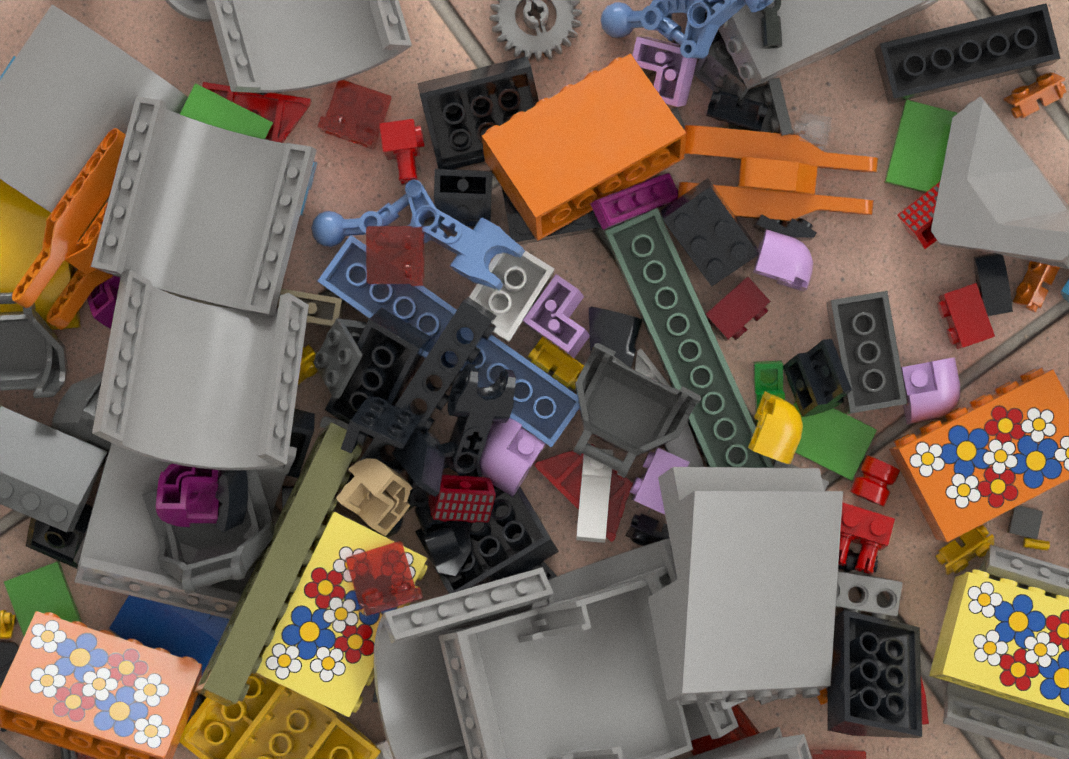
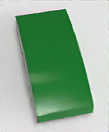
[753,360,785,422]

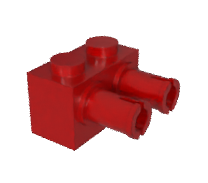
[379,119,425,185]
[838,502,895,574]

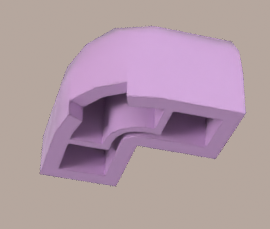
[753,229,813,292]
[901,357,960,424]
[479,418,546,497]

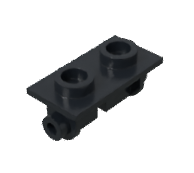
[706,90,768,132]
[625,513,670,546]

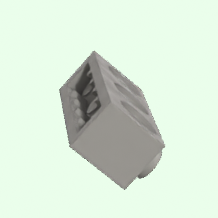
[836,571,903,620]

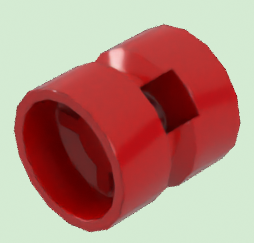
[850,455,900,507]

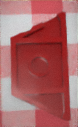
[202,82,312,143]
[534,443,633,542]

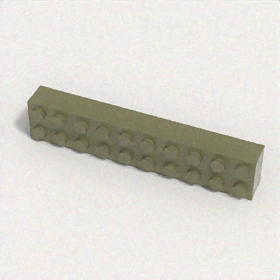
[195,422,362,707]

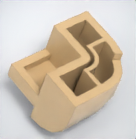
[336,459,413,536]

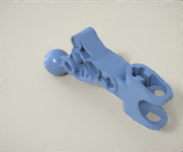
[600,0,774,59]
[311,180,525,291]

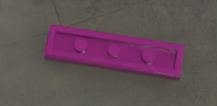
[590,173,678,230]

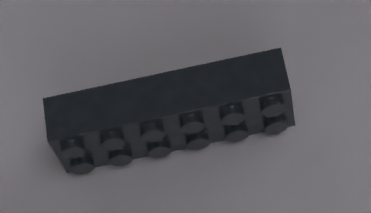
[874,3,1060,105]

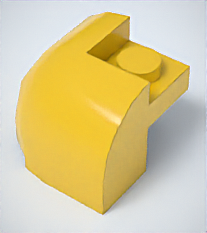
[748,391,803,465]

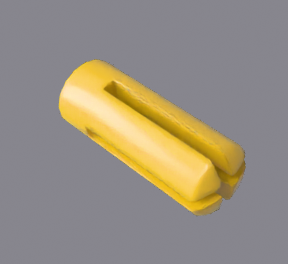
[1023,538,1050,551]

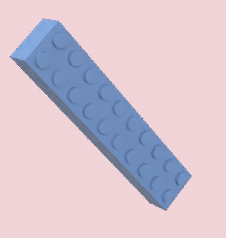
[318,235,579,448]

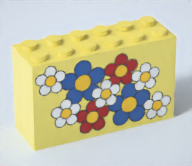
[256,511,428,717]
[929,569,1069,719]

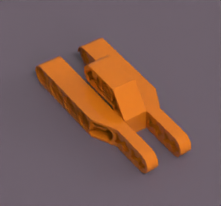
[678,125,878,221]
[12,128,126,330]

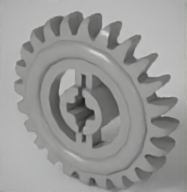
[489,0,582,62]

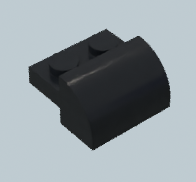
[434,169,492,227]
[783,339,852,417]

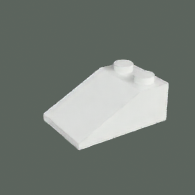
[469,251,554,342]

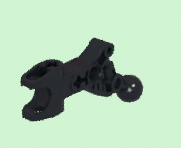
[368,364,516,537]

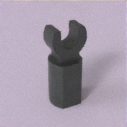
[760,0,783,49]

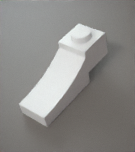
[576,449,613,543]

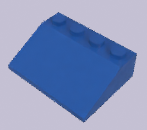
[109,595,229,675]

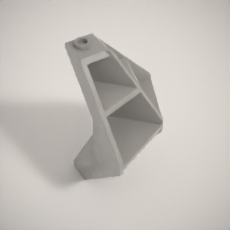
[931,96,1069,269]

